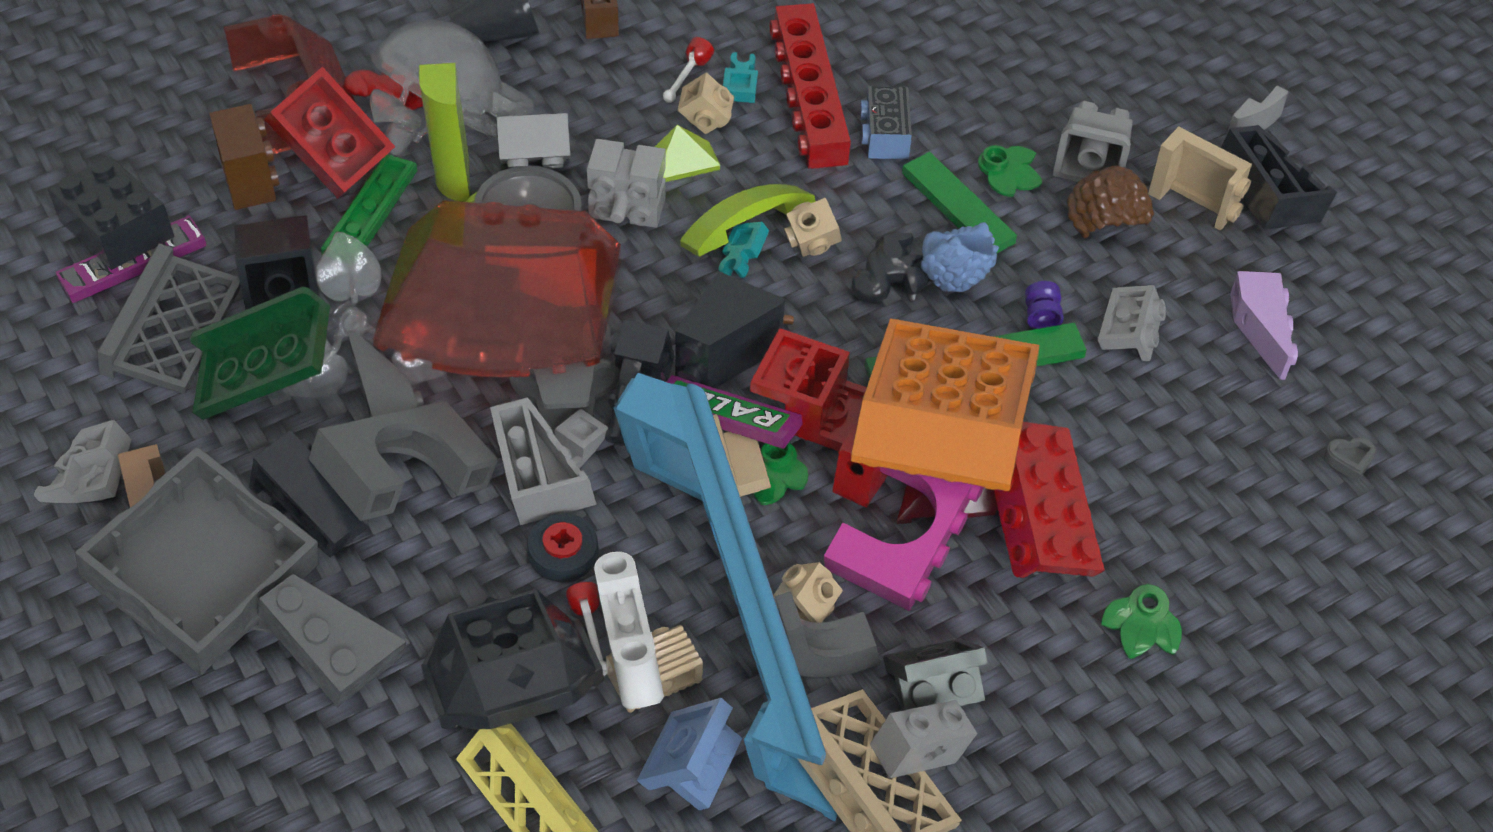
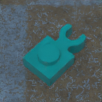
[723,52,758,103]
[719,222,769,278]

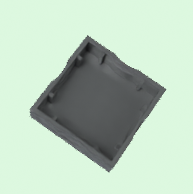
[75,446,318,675]

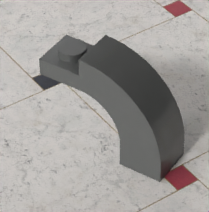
[775,591,880,678]

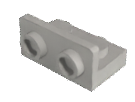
[1098,285,1166,361]

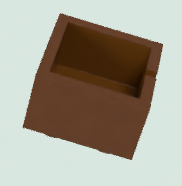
[209,104,280,210]

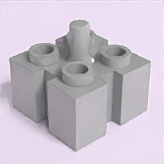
[587,139,666,228]

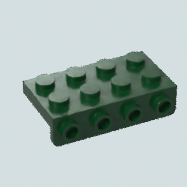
[190,287,330,420]

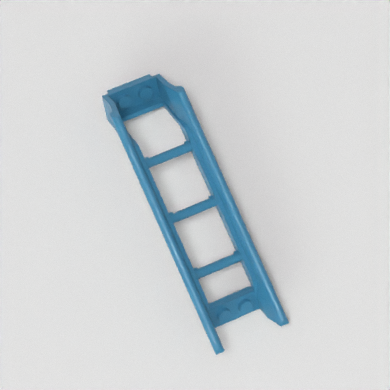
[614,373,838,821]

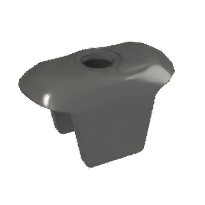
[510,357,619,435]

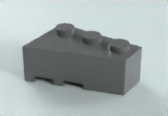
[258,574,406,708]

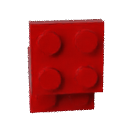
[750,328,867,451]

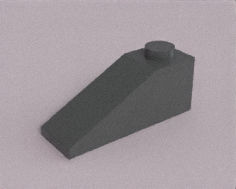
[348,331,424,417]

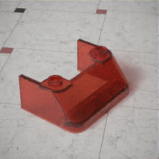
[223,14,356,154]

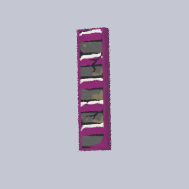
[55,215,207,304]

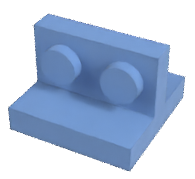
[637,698,742,810]

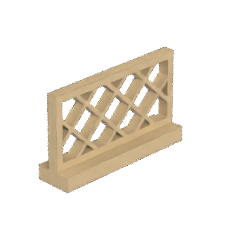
[797,689,962,832]

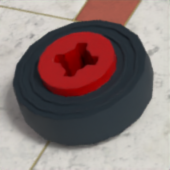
[527,513,599,582]

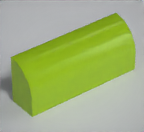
[419,63,470,202]

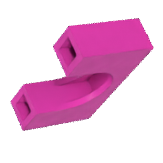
[824,467,984,611]

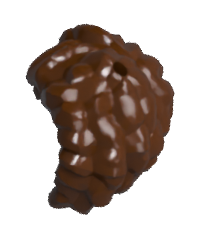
[1067,166,1154,238]

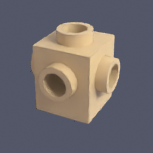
[677,72,734,134]
[784,198,842,257]
[773,562,843,623]

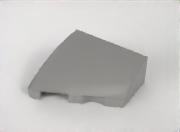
[34,420,132,503]

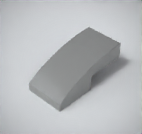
[1228,86,1289,131]
[555,408,609,468]

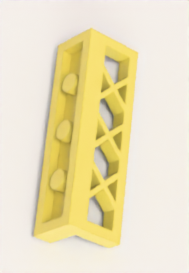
[456,723,598,832]

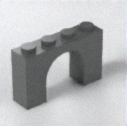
[309,401,498,521]

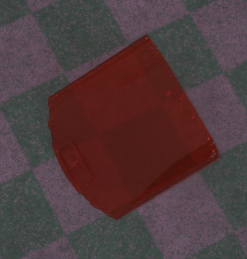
[373,200,621,377]

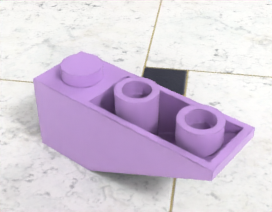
[1230,271,1298,380]

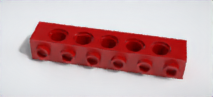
[769,3,851,169]

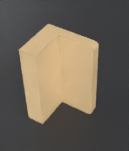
[713,414,771,497]

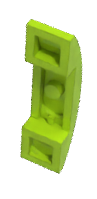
[680,184,816,257]

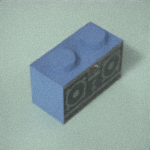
[860,86,912,159]

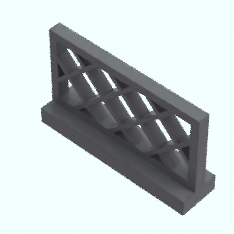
[98,243,241,394]

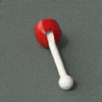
[663,37,714,103]
[566,582,607,676]

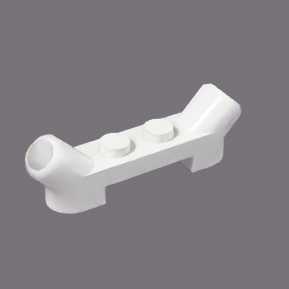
[594,552,664,709]

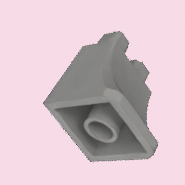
[1053,101,1133,182]

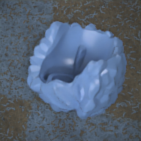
[921,222,999,292]

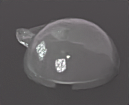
[371,19,534,117]

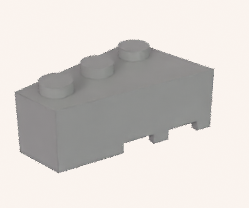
[490,397,597,525]

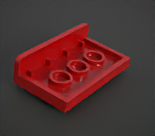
[994,422,1105,578]

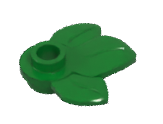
[978,145,1043,197]
[754,442,809,505]
[1101,584,1182,659]

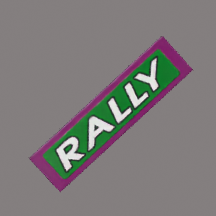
[666,375,803,449]

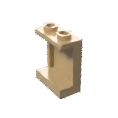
[1148,126,1252,231]

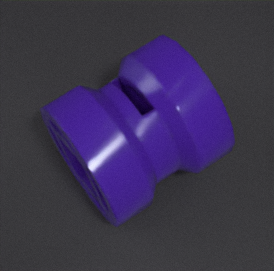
[1025,281,1064,329]

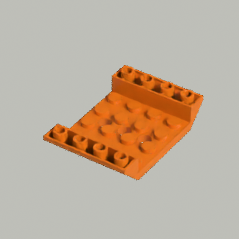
[851,318,1040,491]

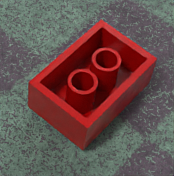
[265,67,395,199]

